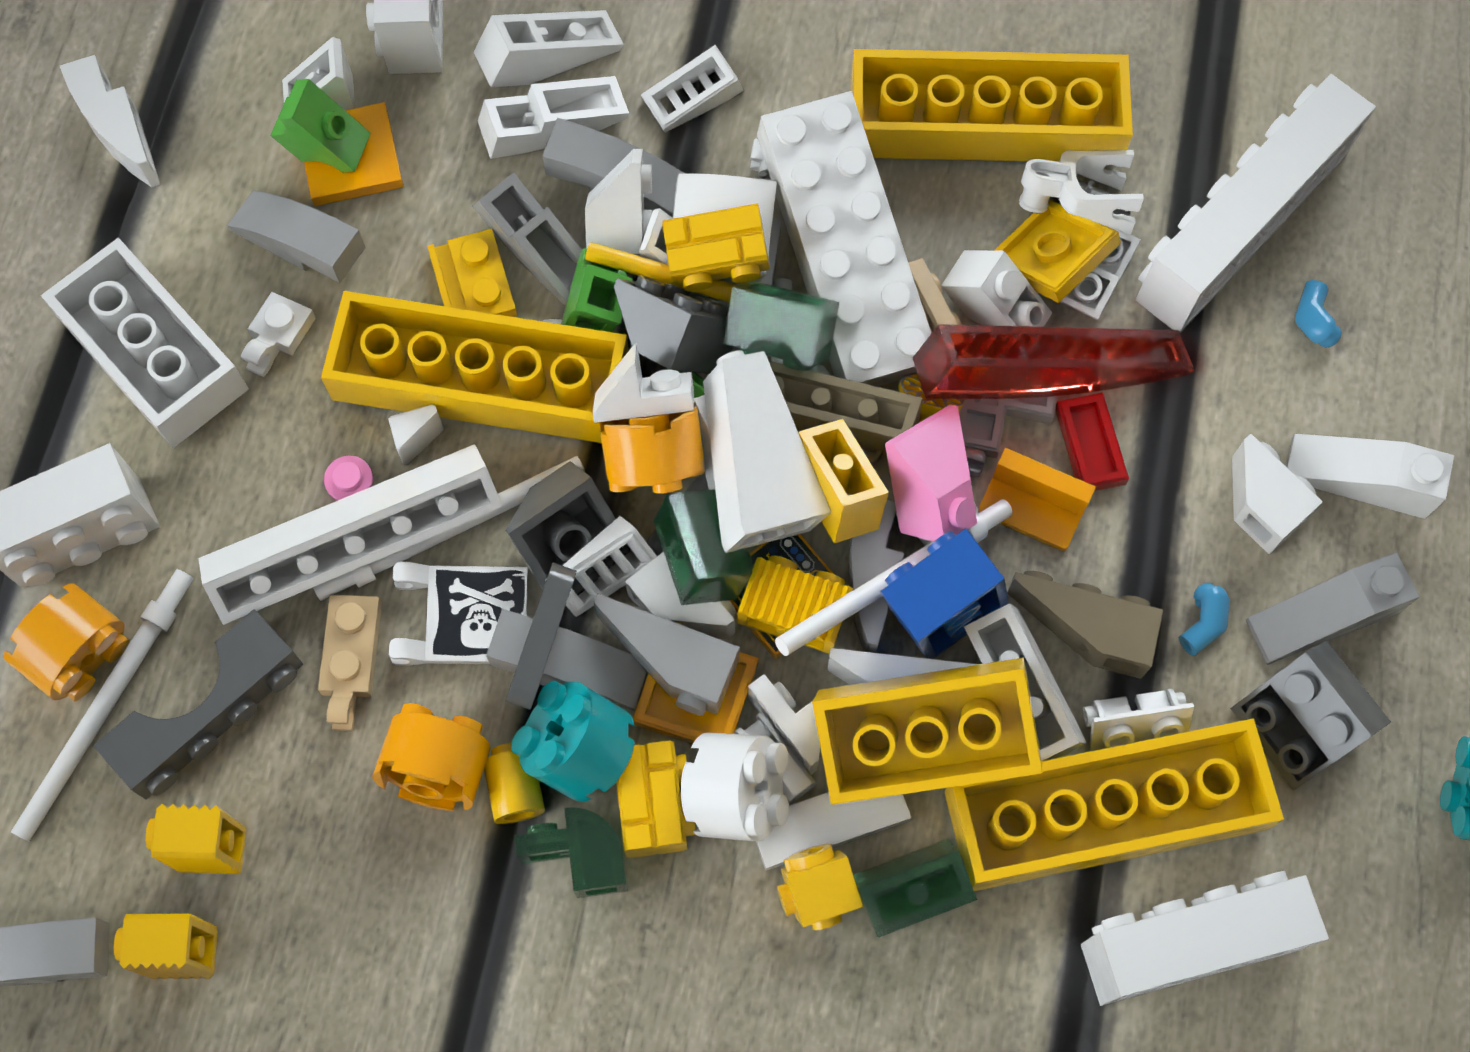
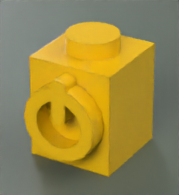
[777,844,863,930]

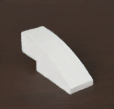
[60,55,160,187]
[478,76,629,159]

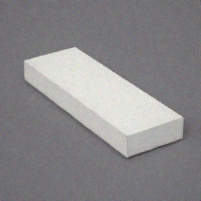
[756,792,912,871]

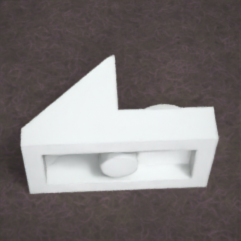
[593,343,694,423]
[747,674,820,775]

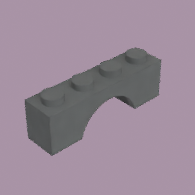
[93,609,303,800]

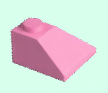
[885,404,977,542]

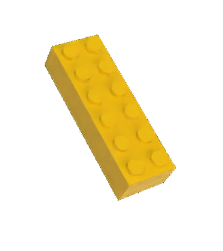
[850,49,1133,162]
[321,291,629,443]
[944,718,1284,892]

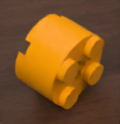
[599,406,705,493]
[3,583,130,702]
[372,703,491,811]

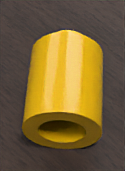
[484,743,545,824]

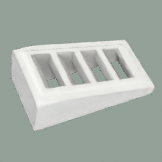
[641,45,744,133]
[545,516,657,617]

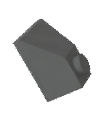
[505,461,631,594]

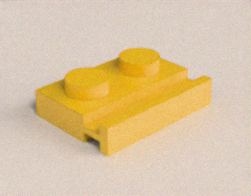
[427,228,518,317]

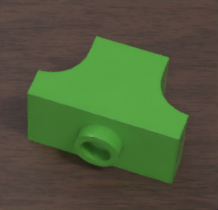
[270,79,371,173]
[561,248,633,332]

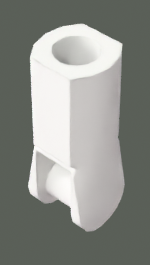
[735,712,817,804]

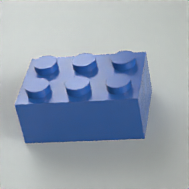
[880,528,1009,659]

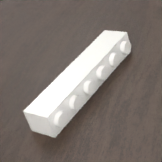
[198,444,503,625]

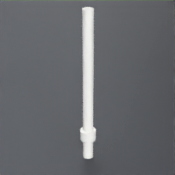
[313,456,585,601]
[775,499,1013,656]
[11,569,194,842]

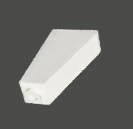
[703,350,831,553]

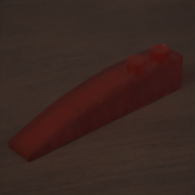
[913,324,1194,399]

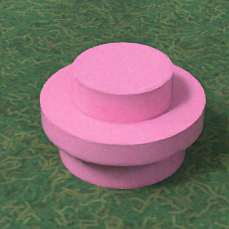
[324,456,374,501]

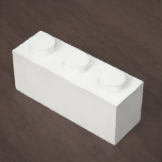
[964,604,1087,761]

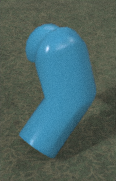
[1295,280,1342,348]
[1178,583,1230,656]

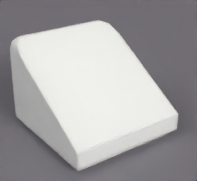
[388,404,444,465]

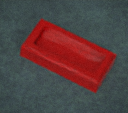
[1055,392,1129,491]

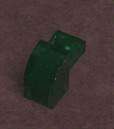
[514,807,629,898]

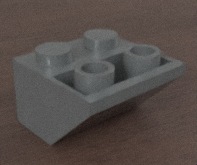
[614,275,742,374]
[1230,640,1391,791]

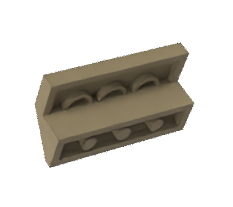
[769,361,923,502]

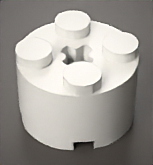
[681,732,789,842]

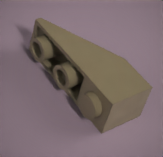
[1007,571,1163,679]

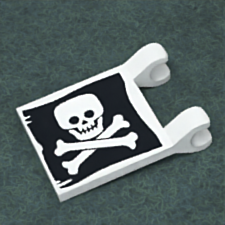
[389,562,528,666]

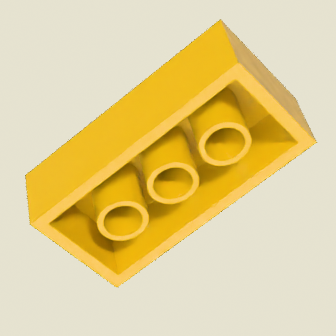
[812,657,1042,805]

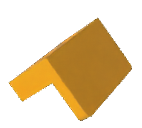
[978,447,1096,551]

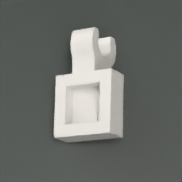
[241,292,316,377]

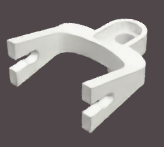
[1019,150,1144,235]

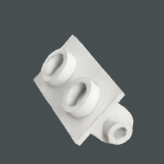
[1083,688,1194,751]

